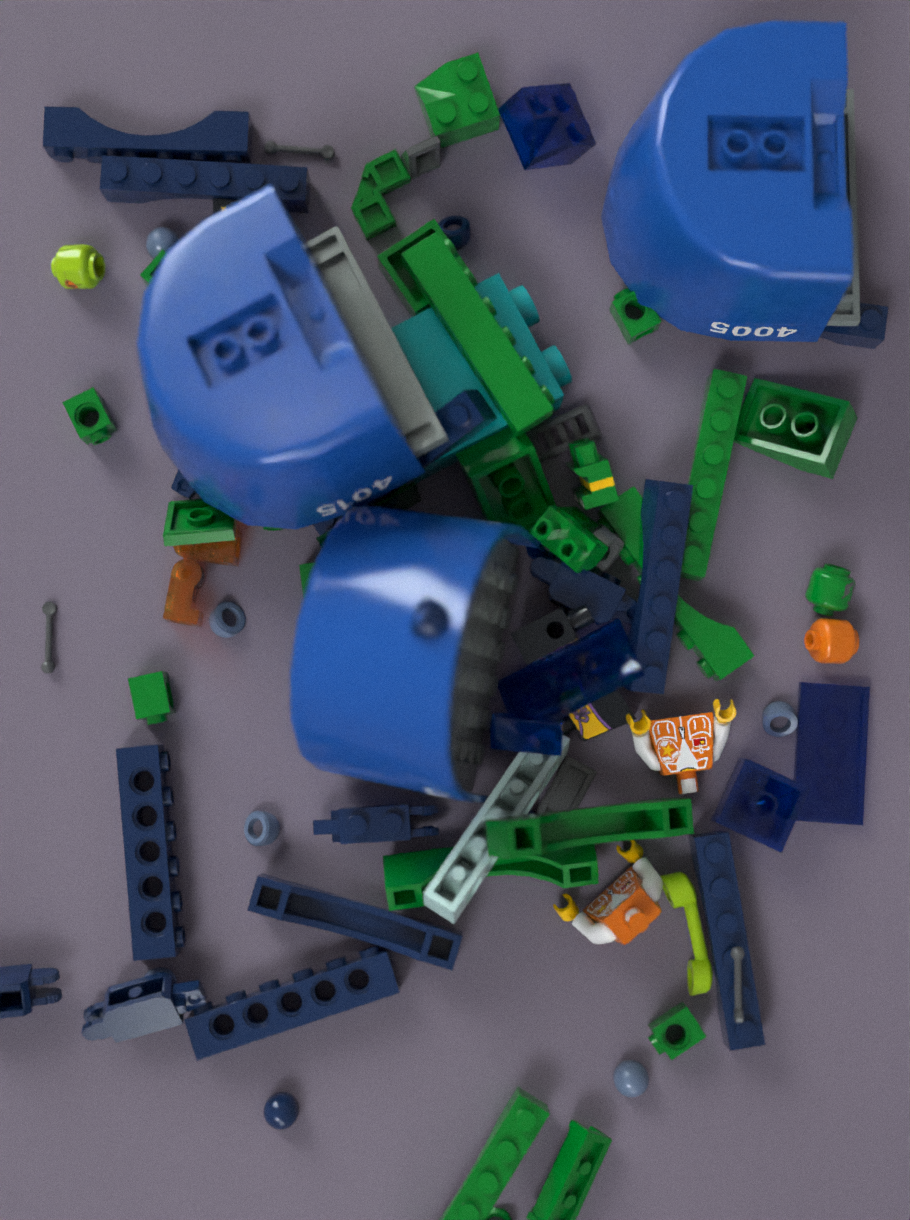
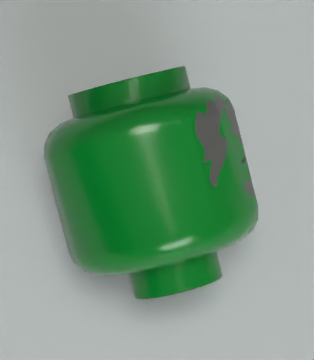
[805,563,856,616]

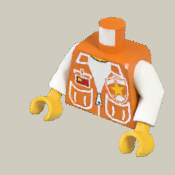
[626,699,736,794]
[553,840,663,945]

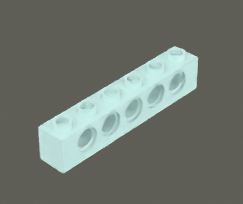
[423,721,570,924]

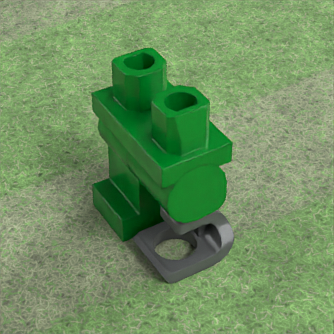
[530,505,624,573]

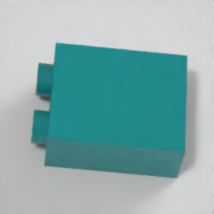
[391,273,572,483]

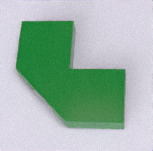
[351,149,411,241]

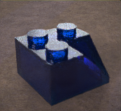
[498,83,596,170]
[711,758,810,853]

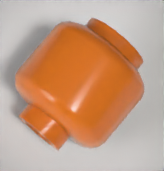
[804,618,859,664]

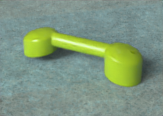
[660,872,713,996]

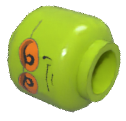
[51,244,105,289]

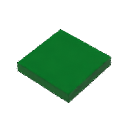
[163,499,237,546]

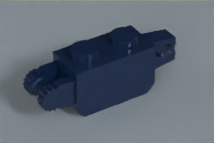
[529,556,638,626]
[313,804,439,844]
[0,964,62,1019]
[82,972,206,1043]

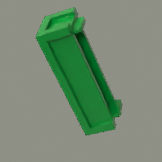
[526,1119,613,1220]

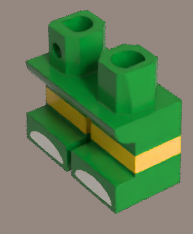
[565,438,619,510]

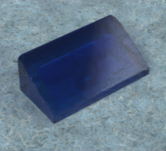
[491,713,565,756]

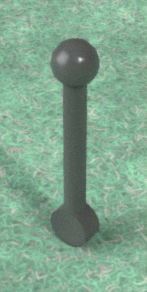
[264,141,334,160]
[41,602,57,674]
[730,946,745,1023]

